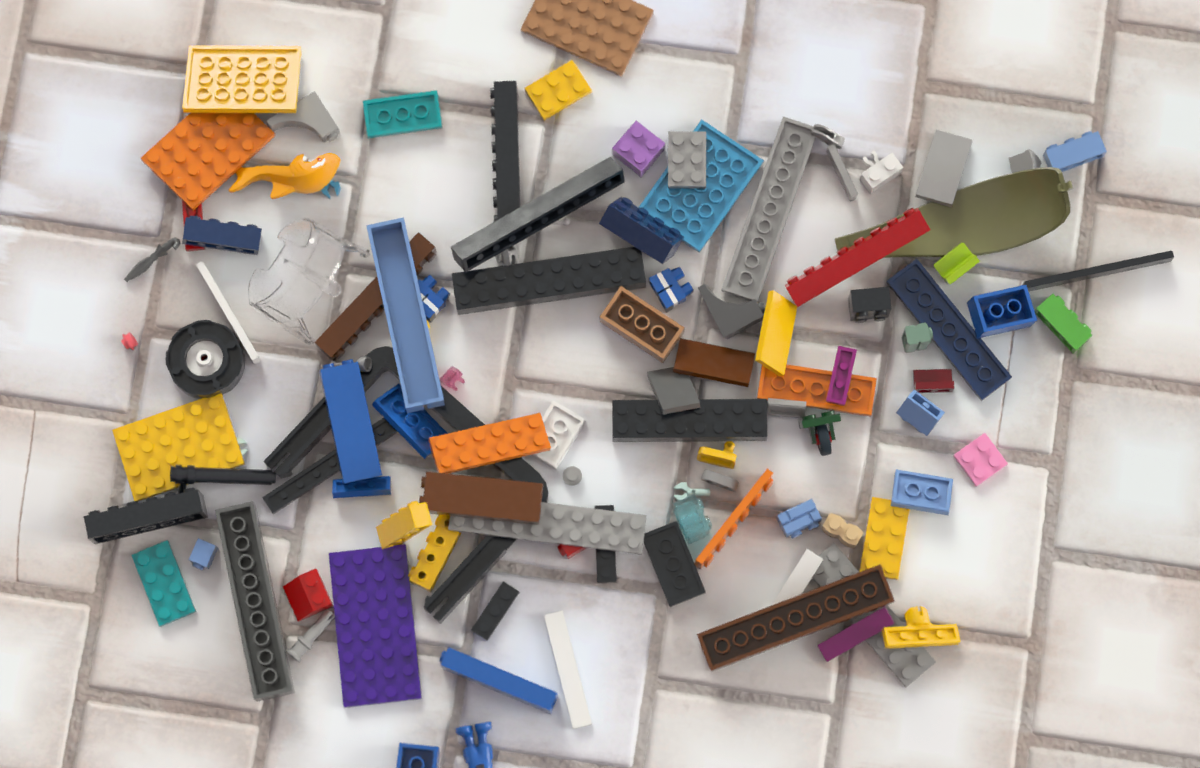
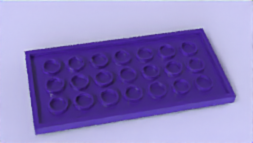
[329,544,422,708]

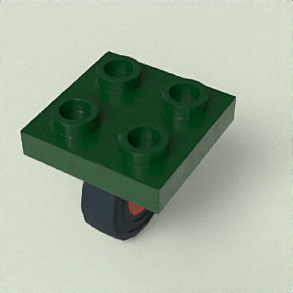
[798,411,841,456]

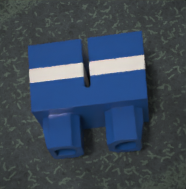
[649,267,693,313]
[418,275,450,323]

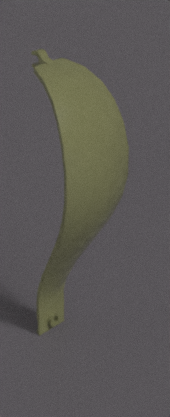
[835,167,1073,258]

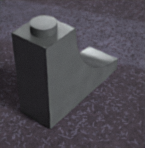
[698,284,765,340]

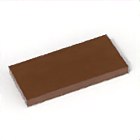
[673,338,755,387]

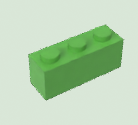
[1035,294,1092,354]

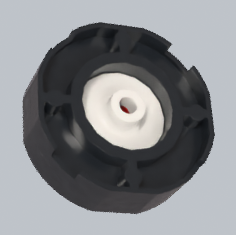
[165,320,245,399]

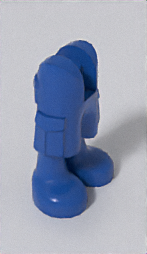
[455,722,493,768]

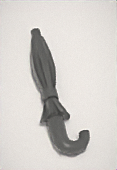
[124,237,181,282]

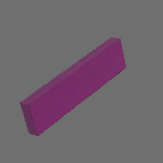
[817,606,895,662]

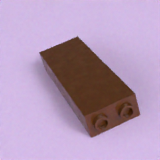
[419,471,543,525]

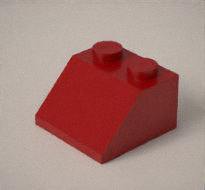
[283,568,334,622]

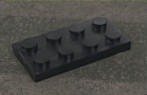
[643,521,706,607]

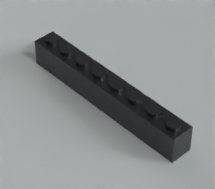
[490,81,520,222]

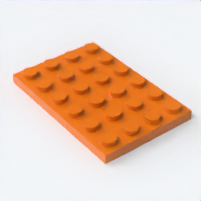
[141,113,275,211]

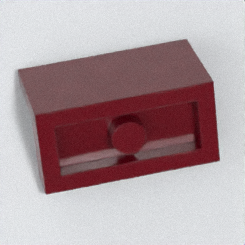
[913,369,954,393]

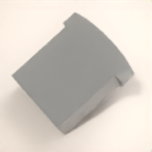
[1009,149,1041,173]

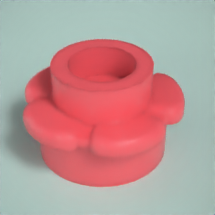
[121,332,138,350]

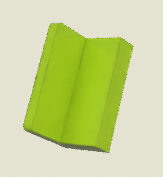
[933,242,980,285]

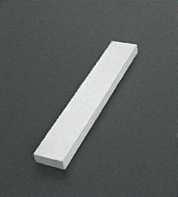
[196,262,261,364]
[544,610,592,729]

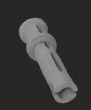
[286,609,336,662]

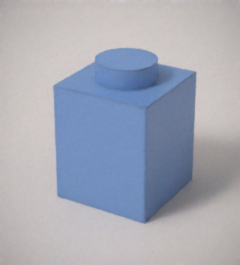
[189,538,218,570]

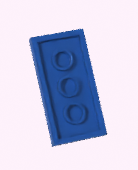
[372,383,448,459]

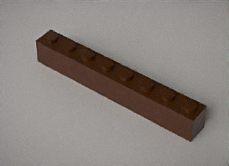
[314,232,437,361]

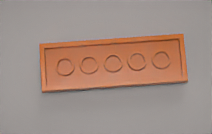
[757,364,877,417]
[429,413,551,474]
[695,468,774,569]

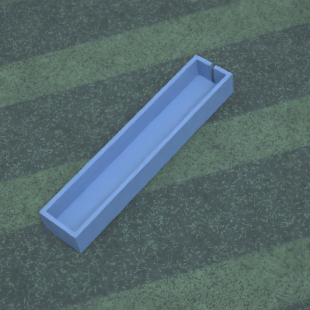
[366,217,445,413]

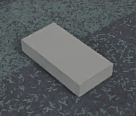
[767,398,806,418]

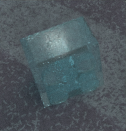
[673,494,712,544]

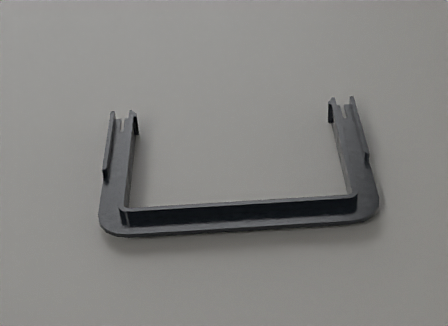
[263,346,548,624]

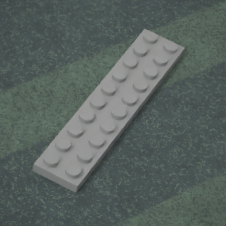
[721,116,815,301]
[448,502,647,555]

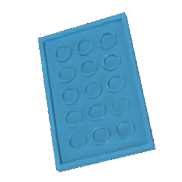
[638,119,764,253]

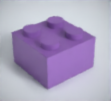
[612,120,665,177]

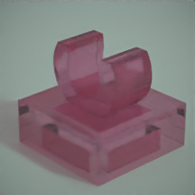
[439,366,465,391]

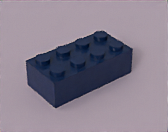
[599,197,684,264]

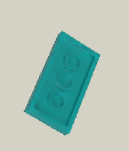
[363,90,442,139]
[131,540,196,627]

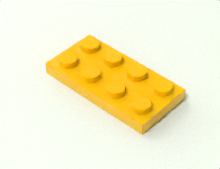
[859,497,909,580]

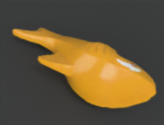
[228,153,341,199]

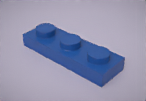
[332,476,391,498]

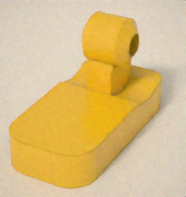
[697,441,737,469]

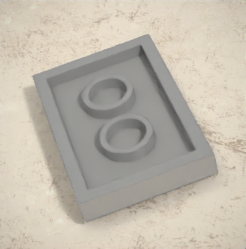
[668,131,706,188]

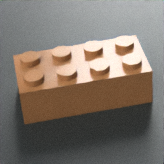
[599,286,685,363]

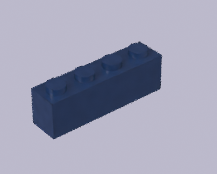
[182,216,262,255]

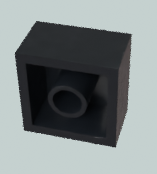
[848,287,891,323]

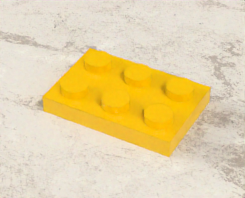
[524,60,592,120]

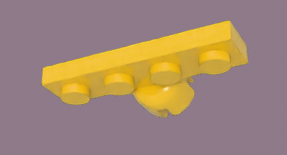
[881,606,960,649]

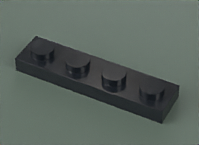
[595,505,617,583]

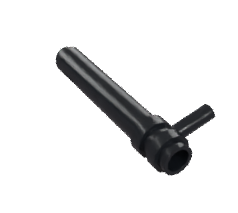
[170,464,276,494]

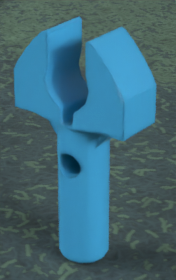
[321,180,341,199]

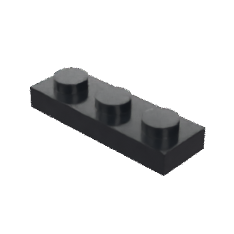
[471,581,520,641]

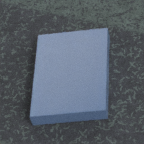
[891,469,953,515]

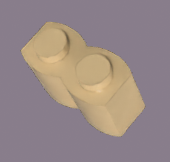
[821,513,863,548]

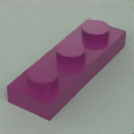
[826,345,857,406]

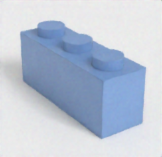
[1043,131,1107,172]

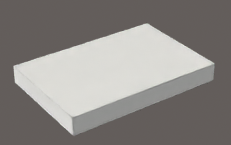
[532,401,586,469]

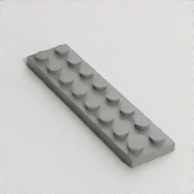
[812,543,936,687]

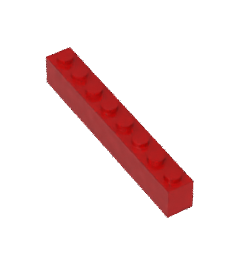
[785,208,930,307]

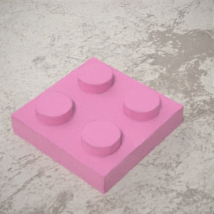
[953,433,1008,487]

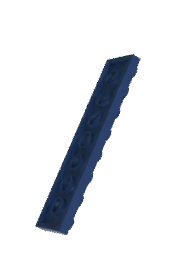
[886,258,1012,401]

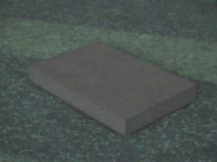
[647,367,700,414]

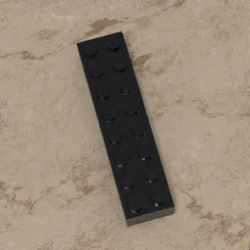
[612,399,767,442]

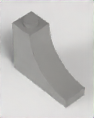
[267,91,340,143]

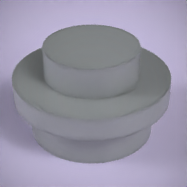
[563,466,582,486]

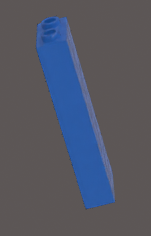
[319,359,382,484]
[439,647,558,714]

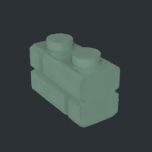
[901,323,933,353]

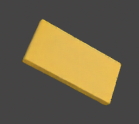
[755,290,797,376]

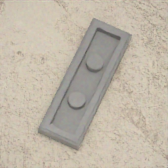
[826,144,858,202]

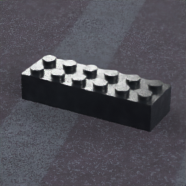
[83,488,208,545]

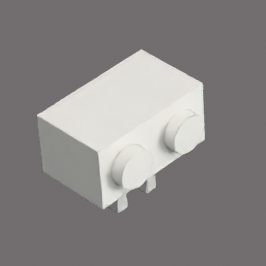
[860,151,903,194]

